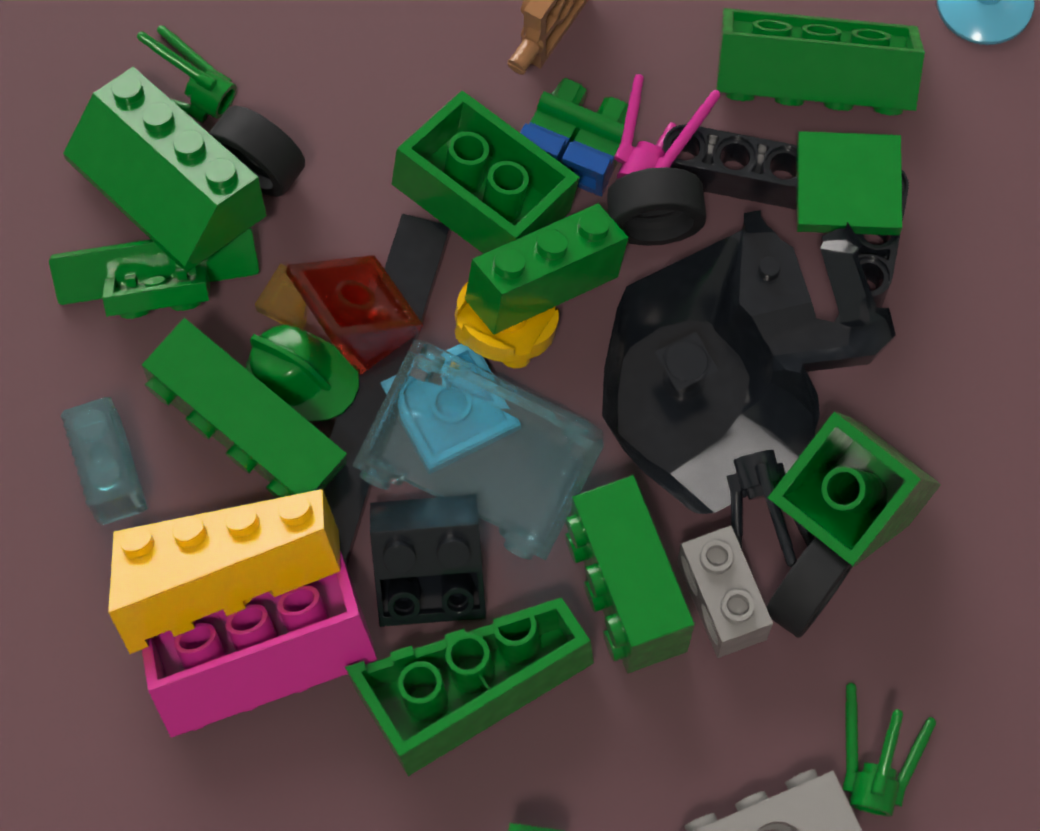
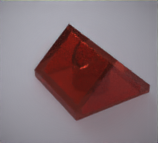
[285,255,423,375]

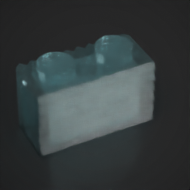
[60,397,148,525]

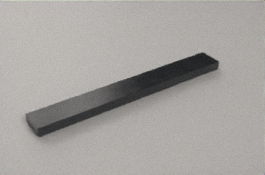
[323,213,451,566]

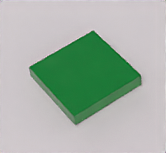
[797,131,902,236]

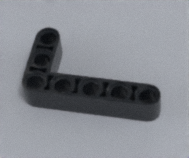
[662,124,909,307]

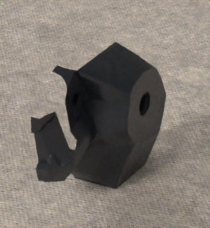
[602,210,896,514]

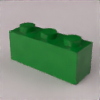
[465,203,629,335]

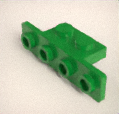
[49,227,259,319]

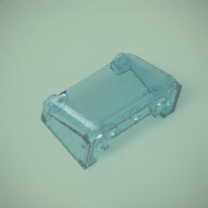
[352,339,604,560]

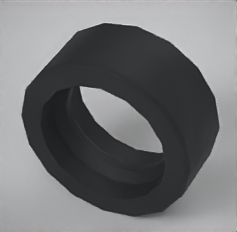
[209,105,305,197]
[607,167,706,246]
[766,537,853,638]

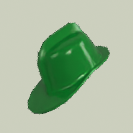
[246,325,359,422]

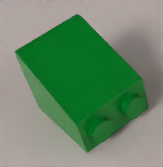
[768,411,941,566]

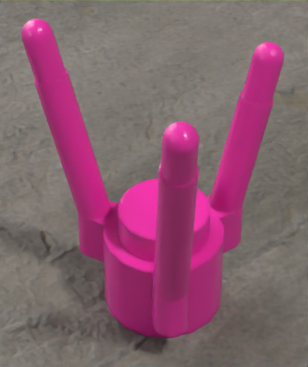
[614,74,721,179]

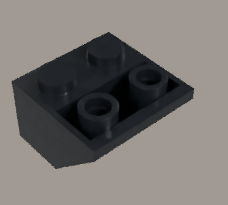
[370,494,486,627]

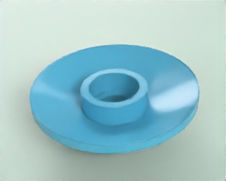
[936,0,1034,45]

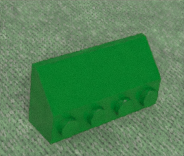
[716,8,925,115]
[63,67,267,273]

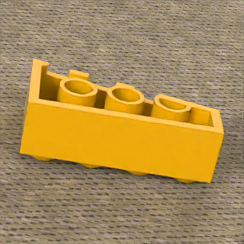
[108,489,341,654]

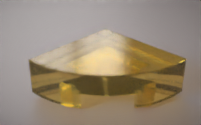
[255,263,307,330]

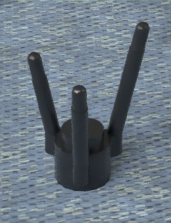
[726,449,815,567]

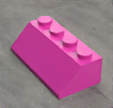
[142,551,378,738]

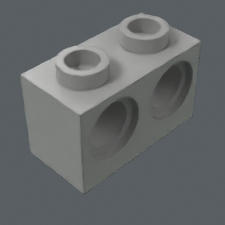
[677,525,773,658]

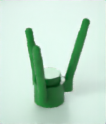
[137,25,237,123]
[842,683,936,817]

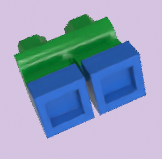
[520,78,628,197]

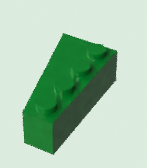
[142,317,347,498]
[345,597,594,776]

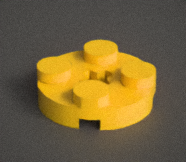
[455,282,559,368]

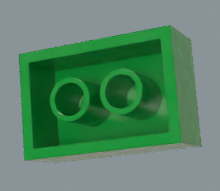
[391,90,580,254]
[565,475,695,674]

